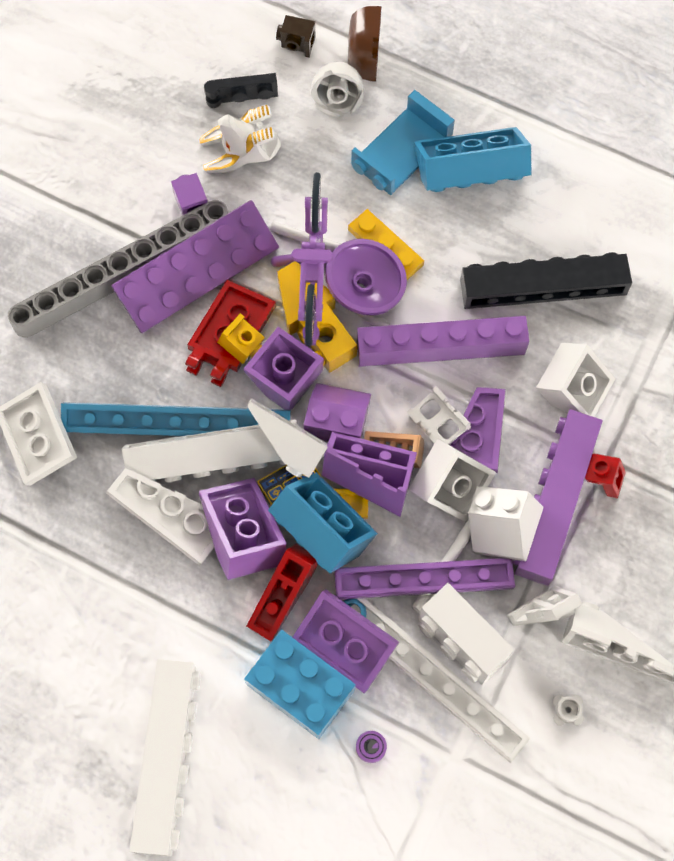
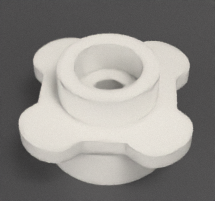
[552,695,584,726]

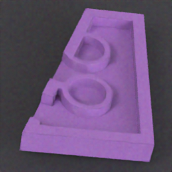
[450,387,506,473]

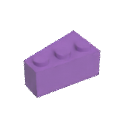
[322,432,417,517]

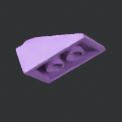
[199,478,287,580]

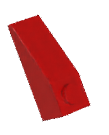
[246,544,318,642]

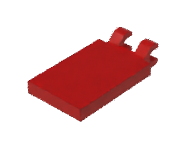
[185,280,276,387]

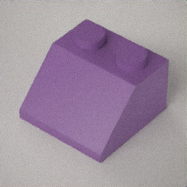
[243,327,324,410]
[303,383,371,441]

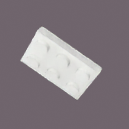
[0,382,77,486]

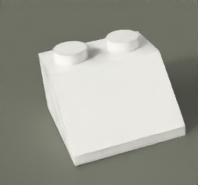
[536,343,615,417]
[409,439,496,522]
[468,486,543,561]

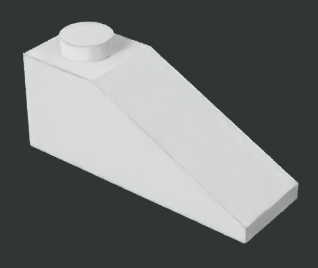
[247,398,328,478]

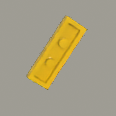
[348,209,425,280]

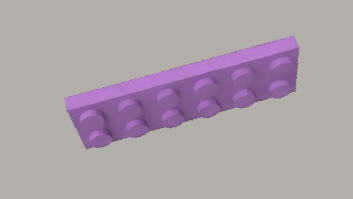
[111,200,279,333]

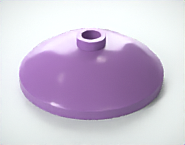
[325,239,407,315]

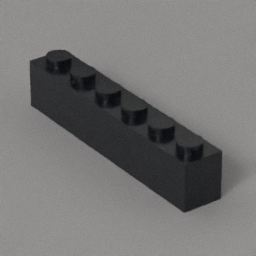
[460,252,632,309]

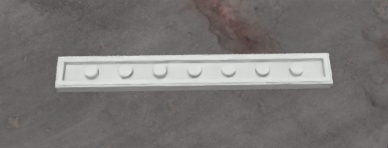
[332,590,531,763]

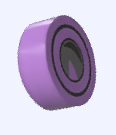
[356,731,387,763]

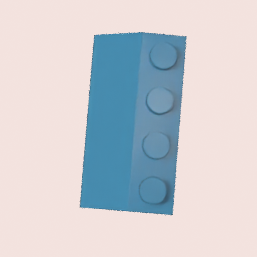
[414,127,532,192]

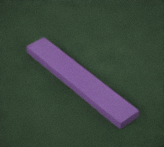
[334,558,515,600]

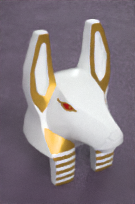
[200,105,281,173]

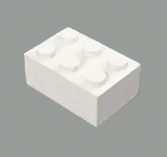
[418,583,514,686]

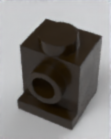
[276,15,316,58]

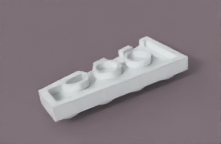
[106,468,214,566]

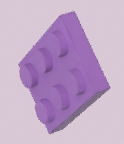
[292,589,399,694]

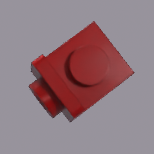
[585,453,626,498]

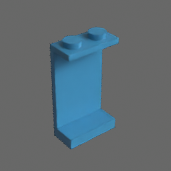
[351,90,455,195]

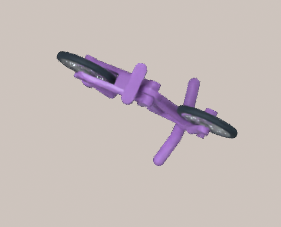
[271,172,333,346]

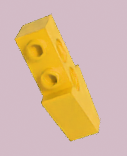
[277,261,358,373]

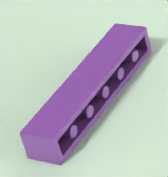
[357,316,530,367]
[513,409,603,586]

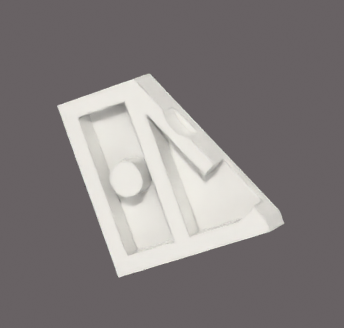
[507,586,582,626]

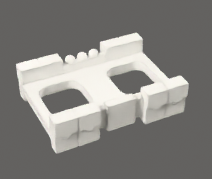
[407,386,471,445]

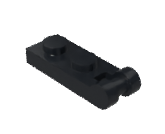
[204,73,278,108]

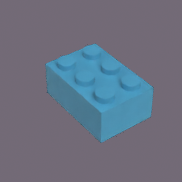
[268,472,378,573]
[244,629,356,739]

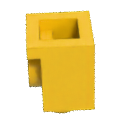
[217,313,265,364]

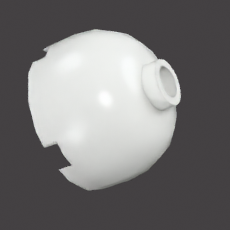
[311,62,364,117]

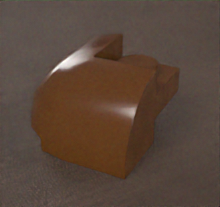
[348,6,382,82]

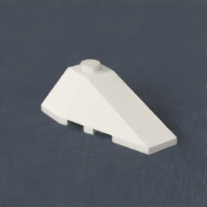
[561,602,674,684]

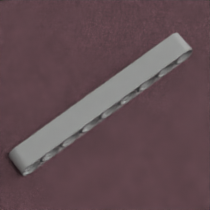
[8,200,228,338]

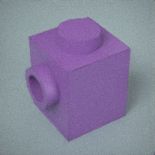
[171,173,208,216]

